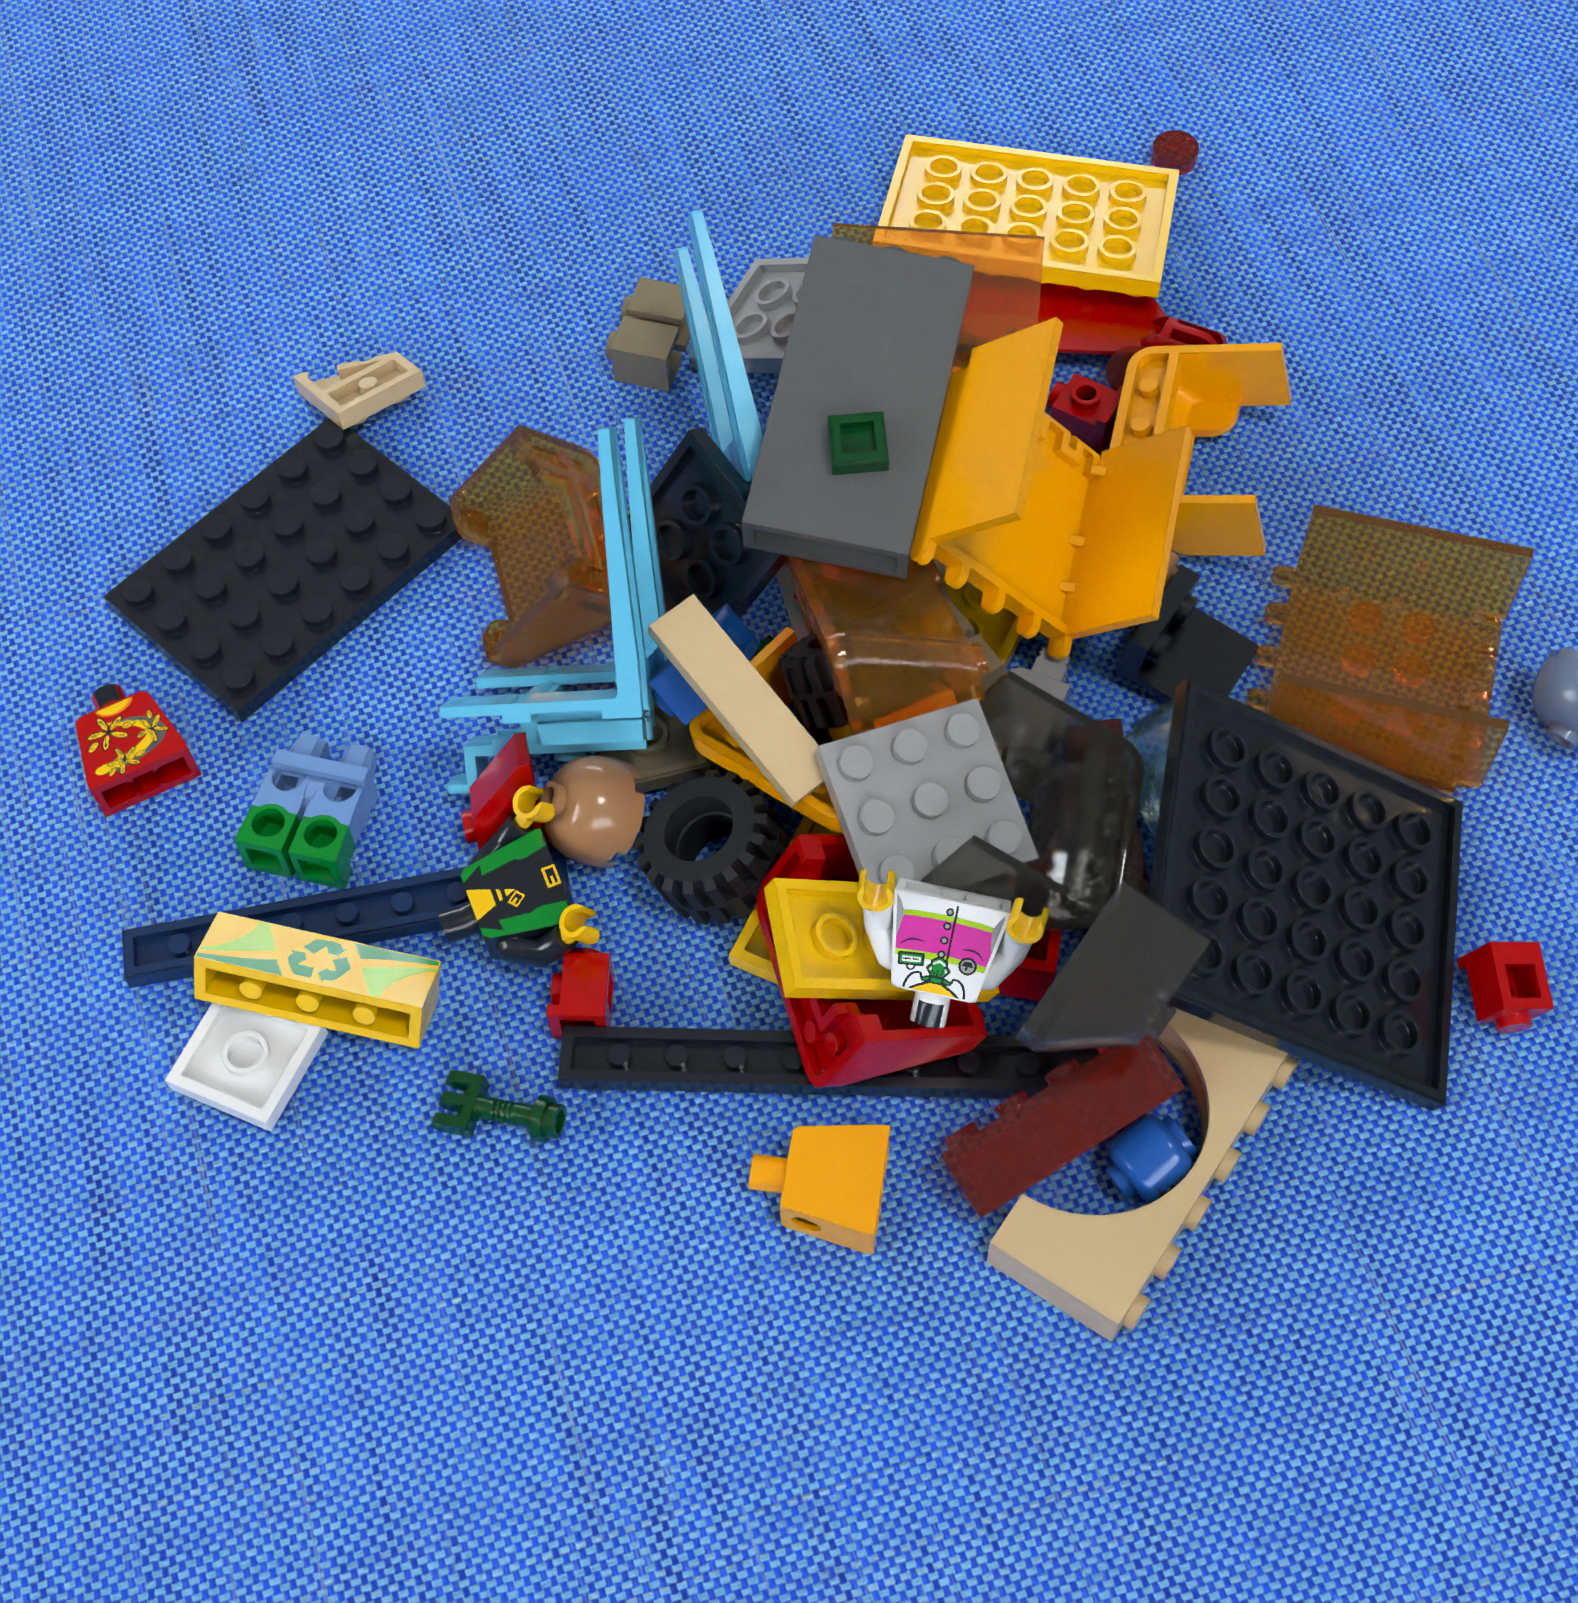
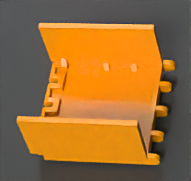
[910,317,1192,661]

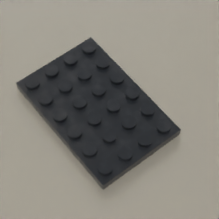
[103,418,470,723]

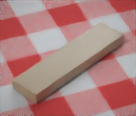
[647,594,825,808]

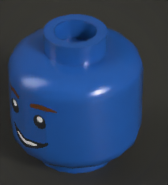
[1105,1114,1198,1203]

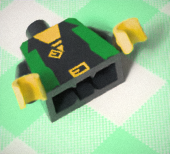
[437,785,600,968]

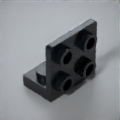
[1116,565,1259,706]

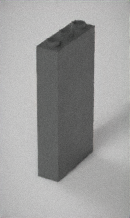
[742,235,975,579]

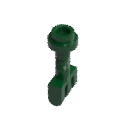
[431,1070,566,1143]

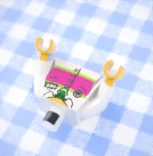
[857,869,1050,1028]

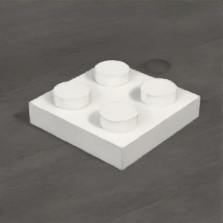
[165,1003,328,1132]

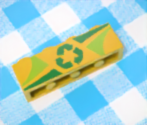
[194,911,441,1049]

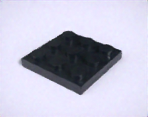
[628,428,790,619]

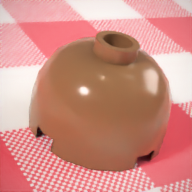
[539,755,645,868]

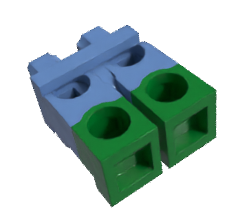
[234,733,378,889]

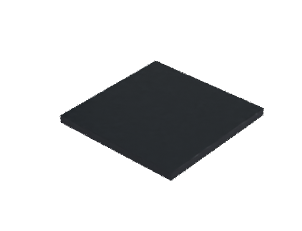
[1136,678,1463,1111]

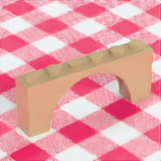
[986,999,1299,1342]

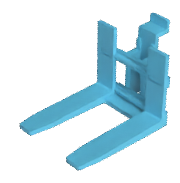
[674,209,763,487]
[439,417,667,794]

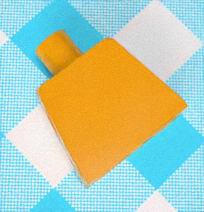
[749,1125,890,1254]

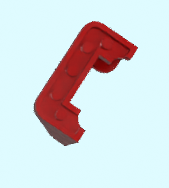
[757,834,988,1088]

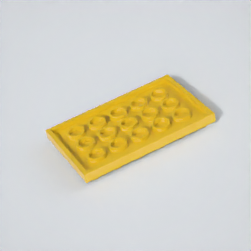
[873,134,1180,298]

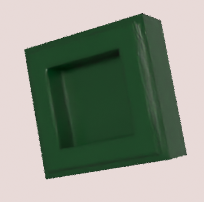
[827,411,889,475]

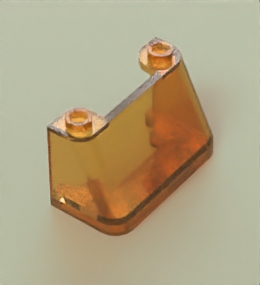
[449,424,612,668]
[785,555,989,735]

